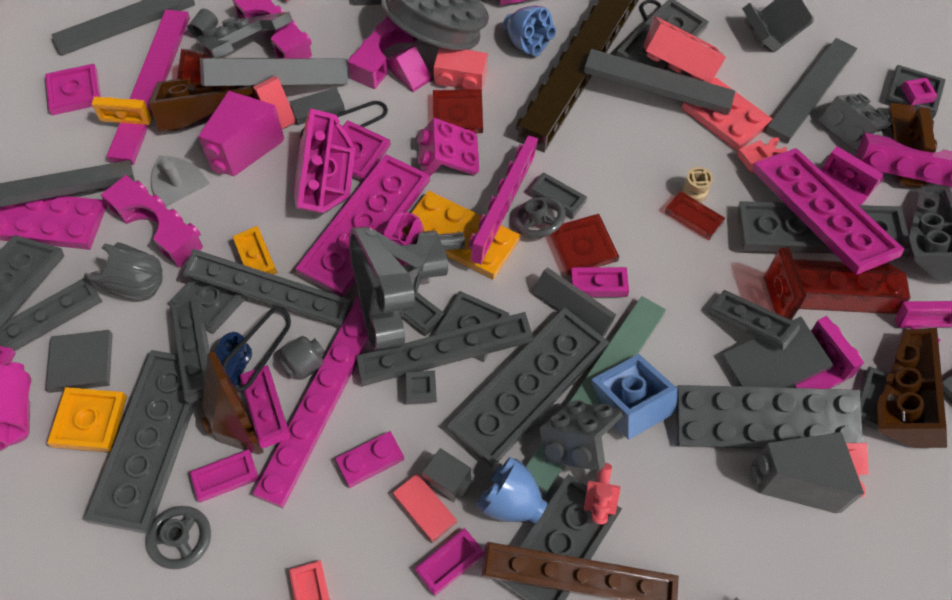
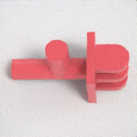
[584,463,620,524]

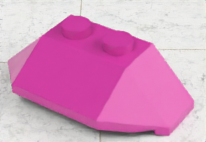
[293,108,355,214]

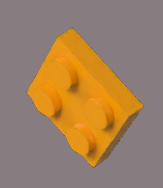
[47,387,127,453]

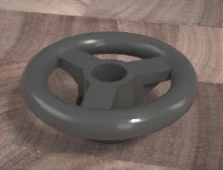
[513,197,566,238]
[147,506,211,569]

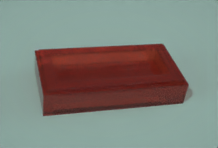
[665,191,725,240]

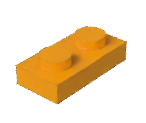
[91,96,152,125]
[232,225,278,275]

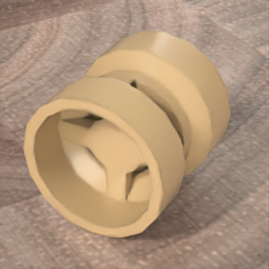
[682,167,713,203]

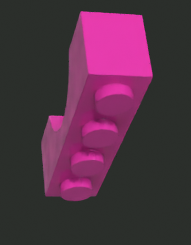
[232,0,312,58]
[348,16,417,90]
[855,132,952,187]
[101,175,203,268]

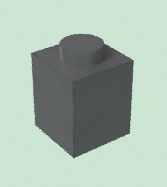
[422,448,473,503]

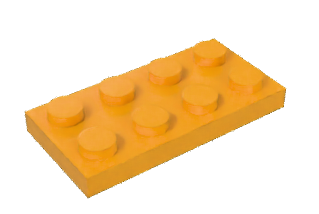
[403,190,520,280]

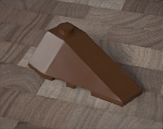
[149,78,254,132]
[877,328,947,448]
[201,351,264,455]

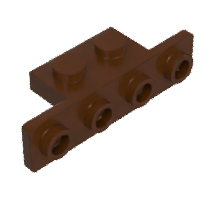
[888,103,937,188]

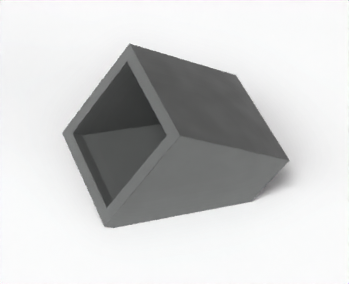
[750,432,864,513]

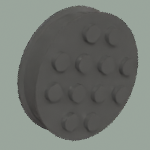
[381,0,489,50]

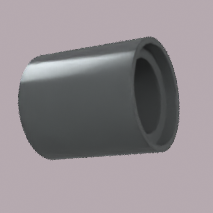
[187,8,218,39]

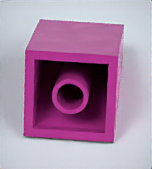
[198,91,285,177]

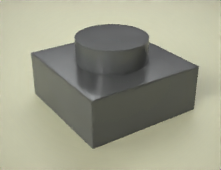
[406,370,437,404]

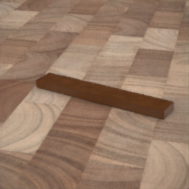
[481,542,679,600]

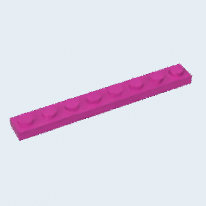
[253,296,369,509]

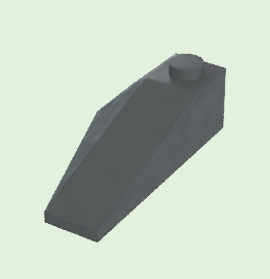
[908,186,952,281]

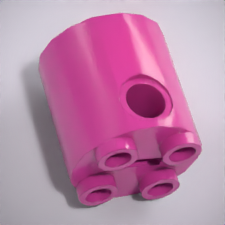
[0,362,32,450]

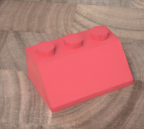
[643,16,726,83]

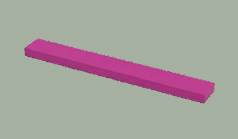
[106,10,190,165]

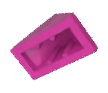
[386,46,432,92]

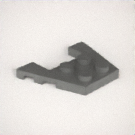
[196,12,293,58]

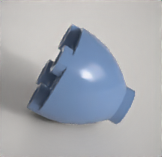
[503,6,556,56]
[476,457,547,524]

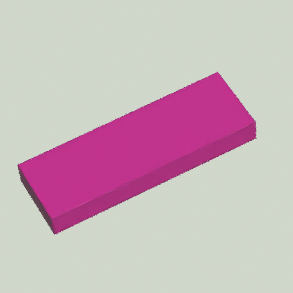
[240,365,291,449]

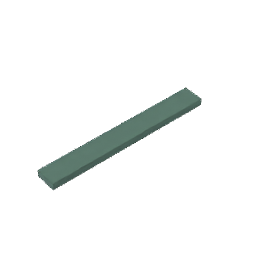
[526,296,666,494]

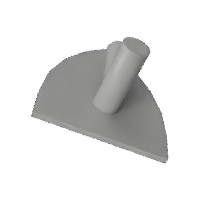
[151,155,209,207]

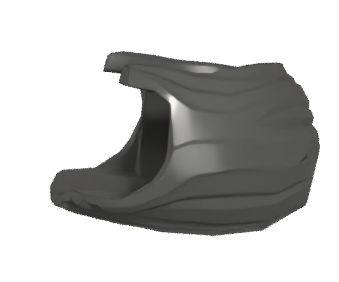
[84,242,163,300]

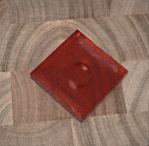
[433,89,483,133]
[550,214,619,276]
[763,247,807,320]

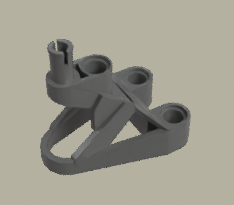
[349,226,465,350]

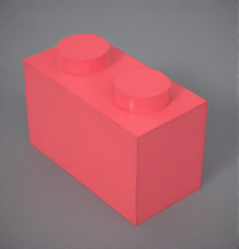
[434,47,488,91]

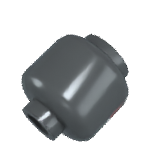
[280,336,325,379]

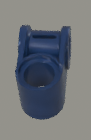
[215,332,252,387]

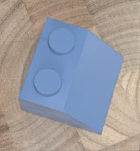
[591,354,677,440]

